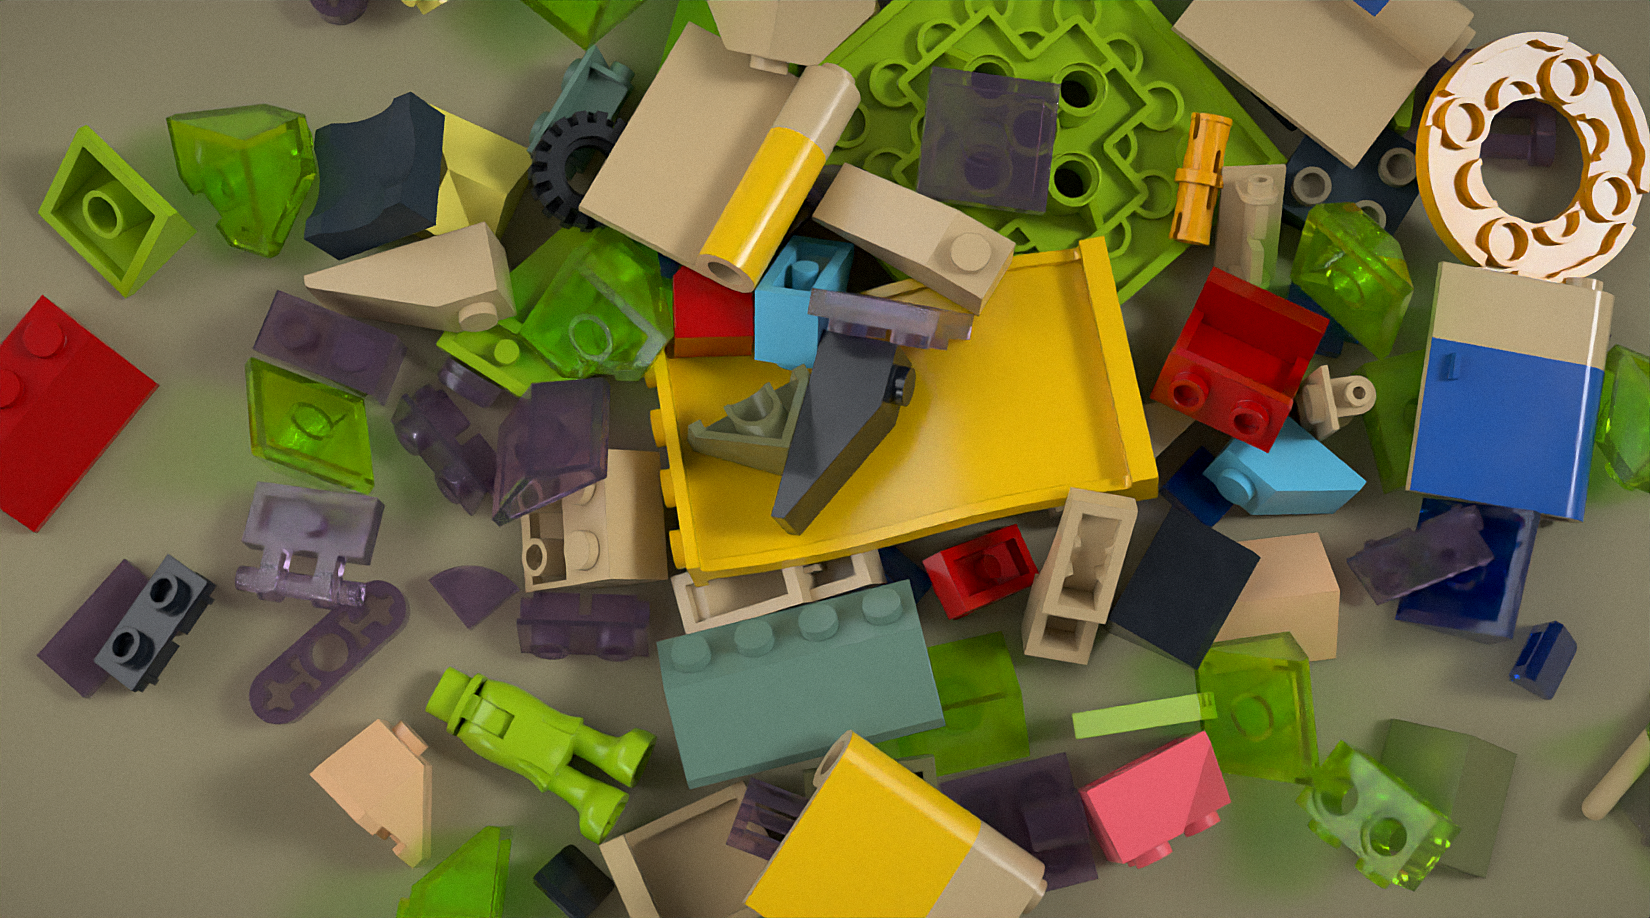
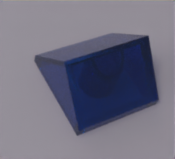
[1395,497,1541,645]

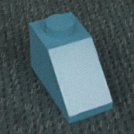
[755,235,854,370]
[1202,416,1367,515]

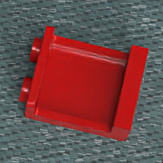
[1149,266,1330,453]

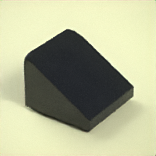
[532,844,614,918]

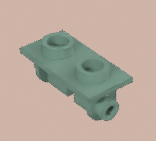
[527,43,635,181]

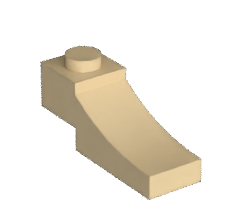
[1021,487,1138,665]

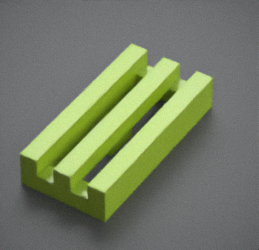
[1072,692,1218,739]

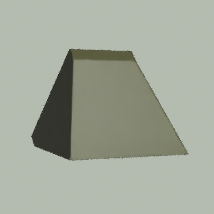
[687,363,810,476]

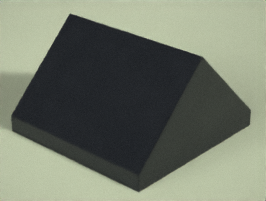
[1103,506,1261,671]

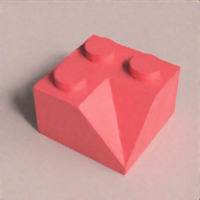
[1073,730,1231,869]

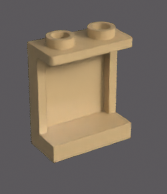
[599,780,776,918]

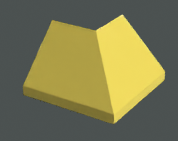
[414,103,532,241]

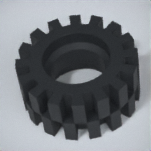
[528,110,628,233]

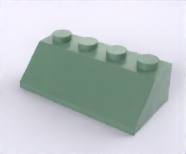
[656,579,946,789]

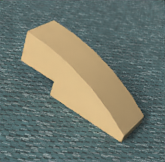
[670,549,887,634]

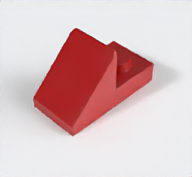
[922,523,1039,620]

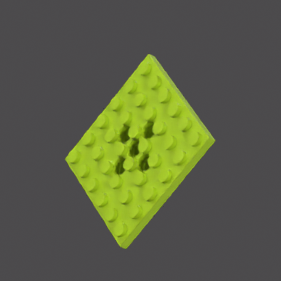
[813,0,1288,306]

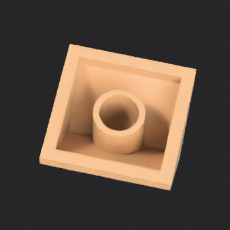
[1206,532,1340,674]

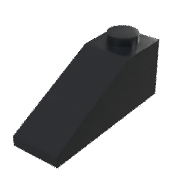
[771,329,916,536]

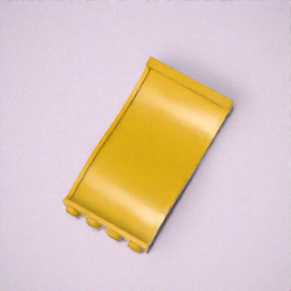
[640,236,1159,587]

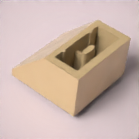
[518,449,668,593]

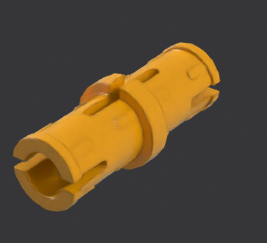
[1168,112,1233,246]

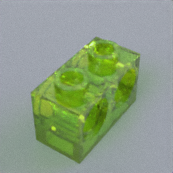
[1294,740,1462,892]

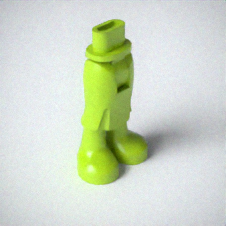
[425,666,657,845]

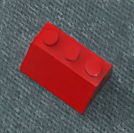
[0,295,160,533]

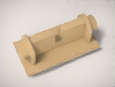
[1213,164,1286,289]
[1291,365,1376,442]

